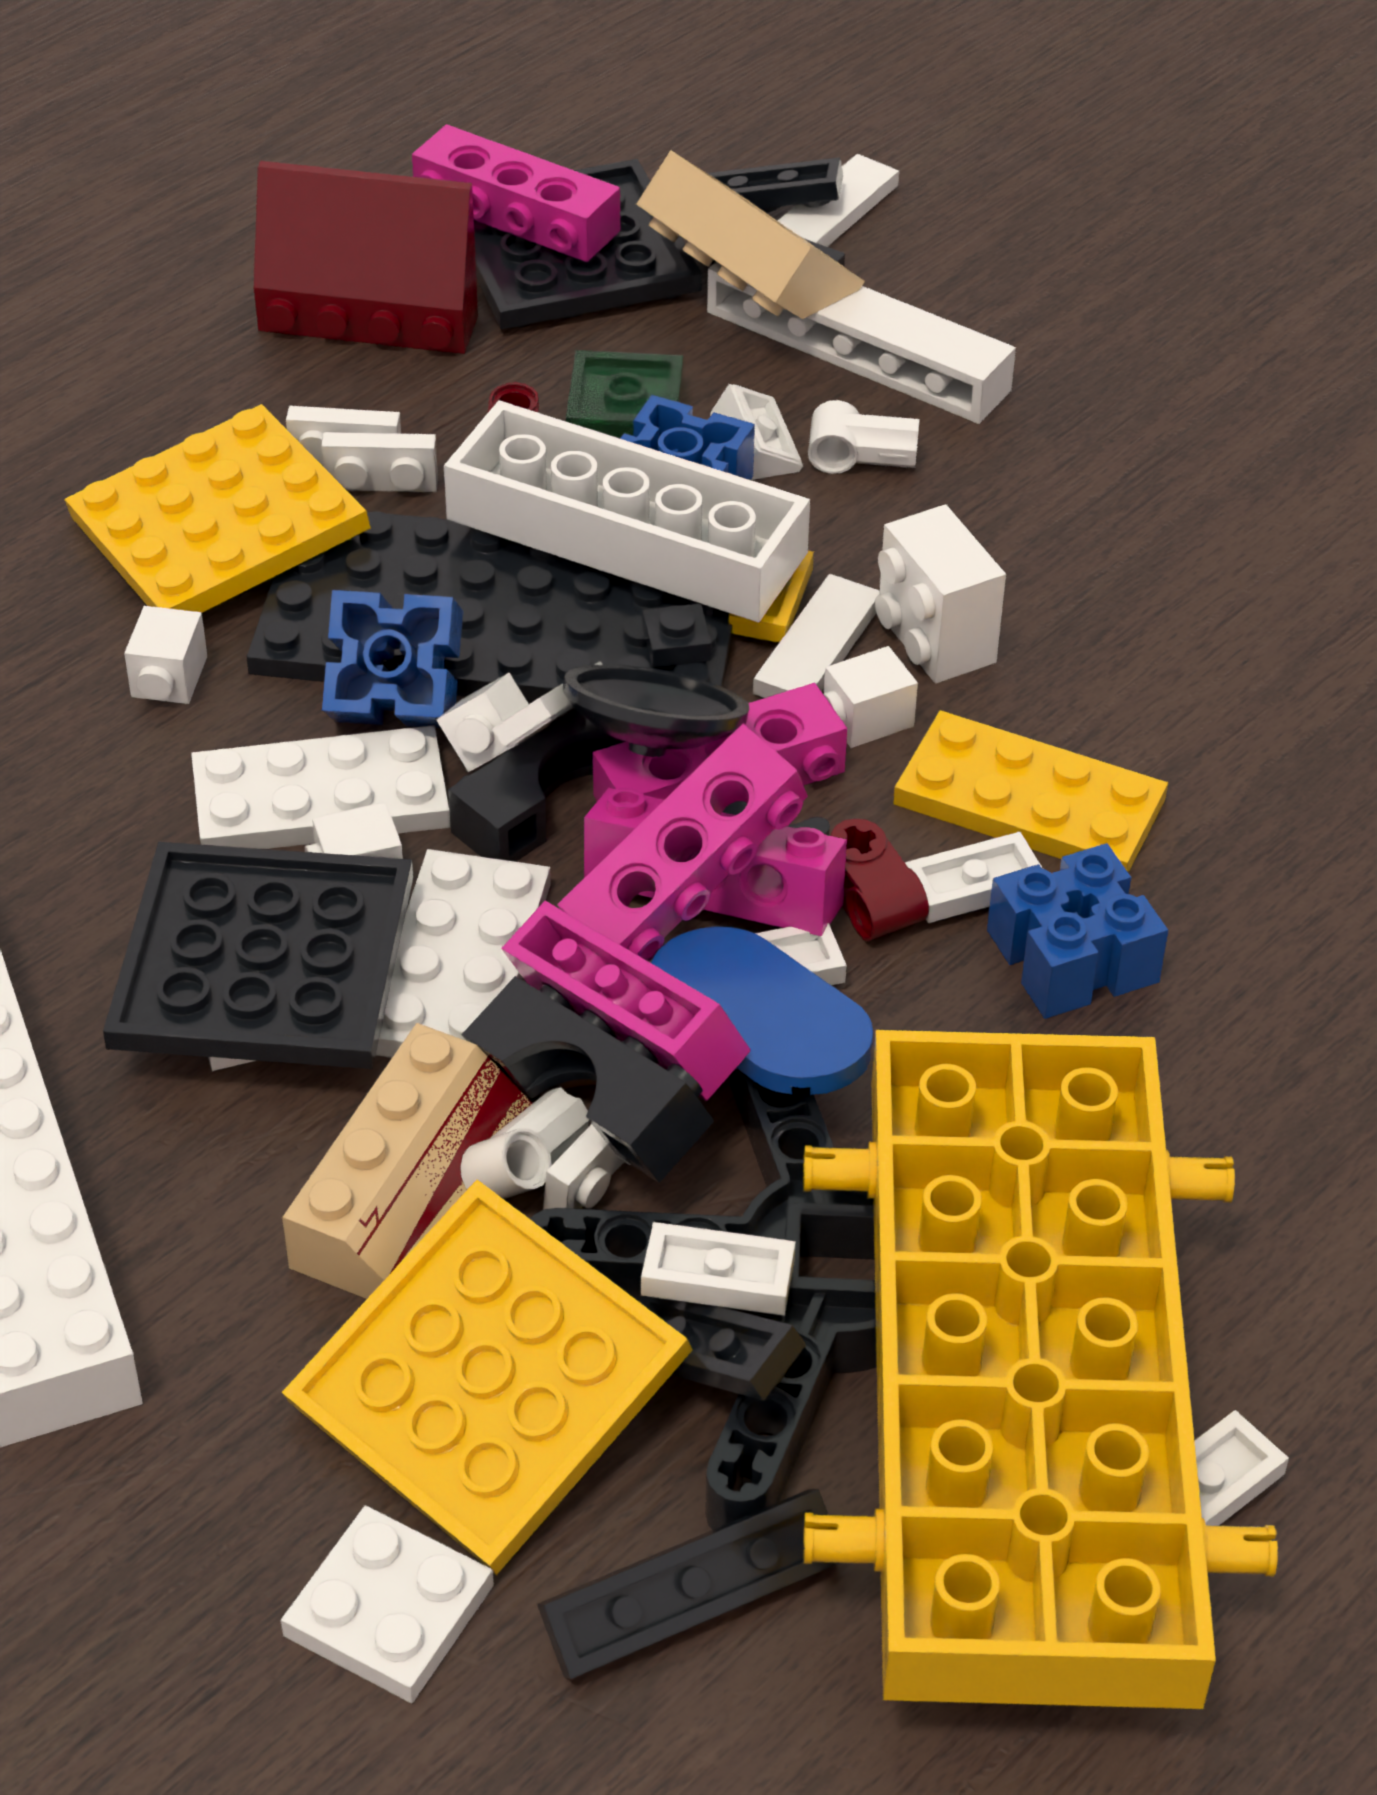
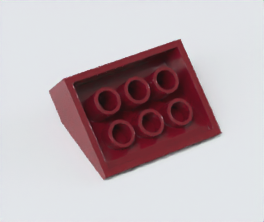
[253,161,478,354]

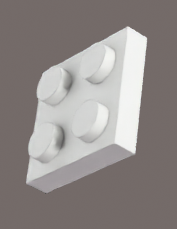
[281,1505,494,1704]

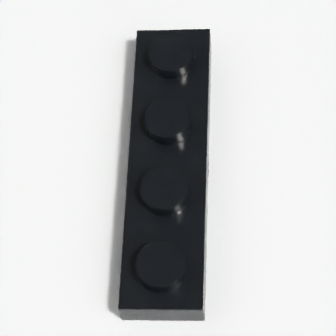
[537,1489,839,1679]

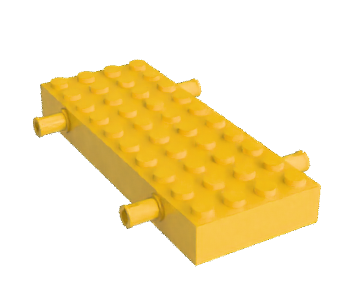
[803,1030,1278,1709]

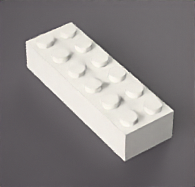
[444,400,810,622]

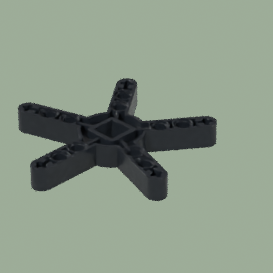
[530,1068,877,1530]

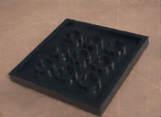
[474,159,702,329]
[103,842,413,1069]

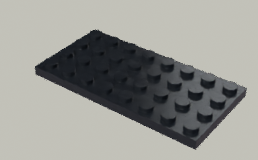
[247,511,733,703]

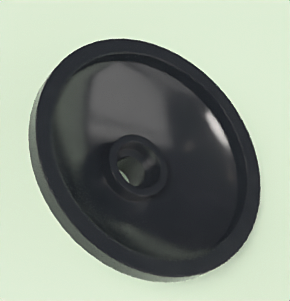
[563,665,750,757]

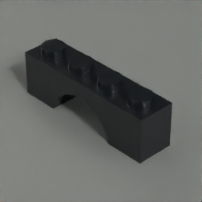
[448,709,626,862]
[461,976,714,1183]

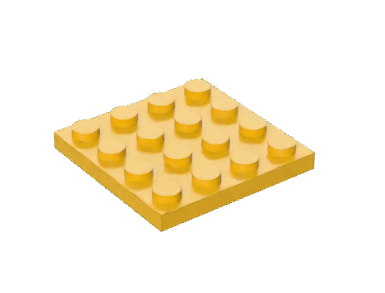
[65,404,371,612]
[282,1179,693,1575]

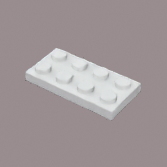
[191,725,450,849]
[376,849,551,1057]

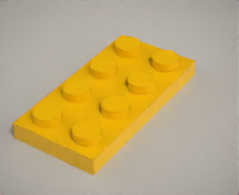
[893,710,1168,873]

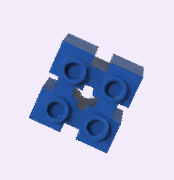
[620,395,755,480]
[322,590,463,728]
[987,843,1169,1019]

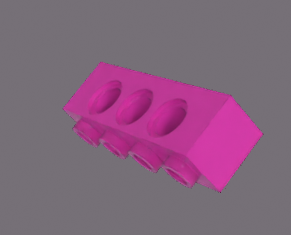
[412,124,620,262]
[593,682,848,804]
[557,723,808,962]
[584,788,847,936]
[501,901,751,1101]

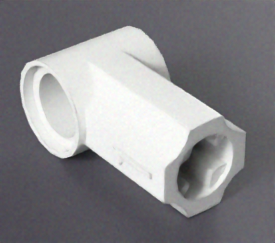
[808,400,920,474]
[460,1087,589,1199]

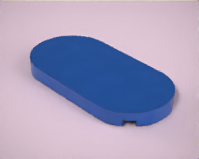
[651,927,873,1095]

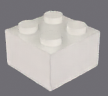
[875,504,1006,684]

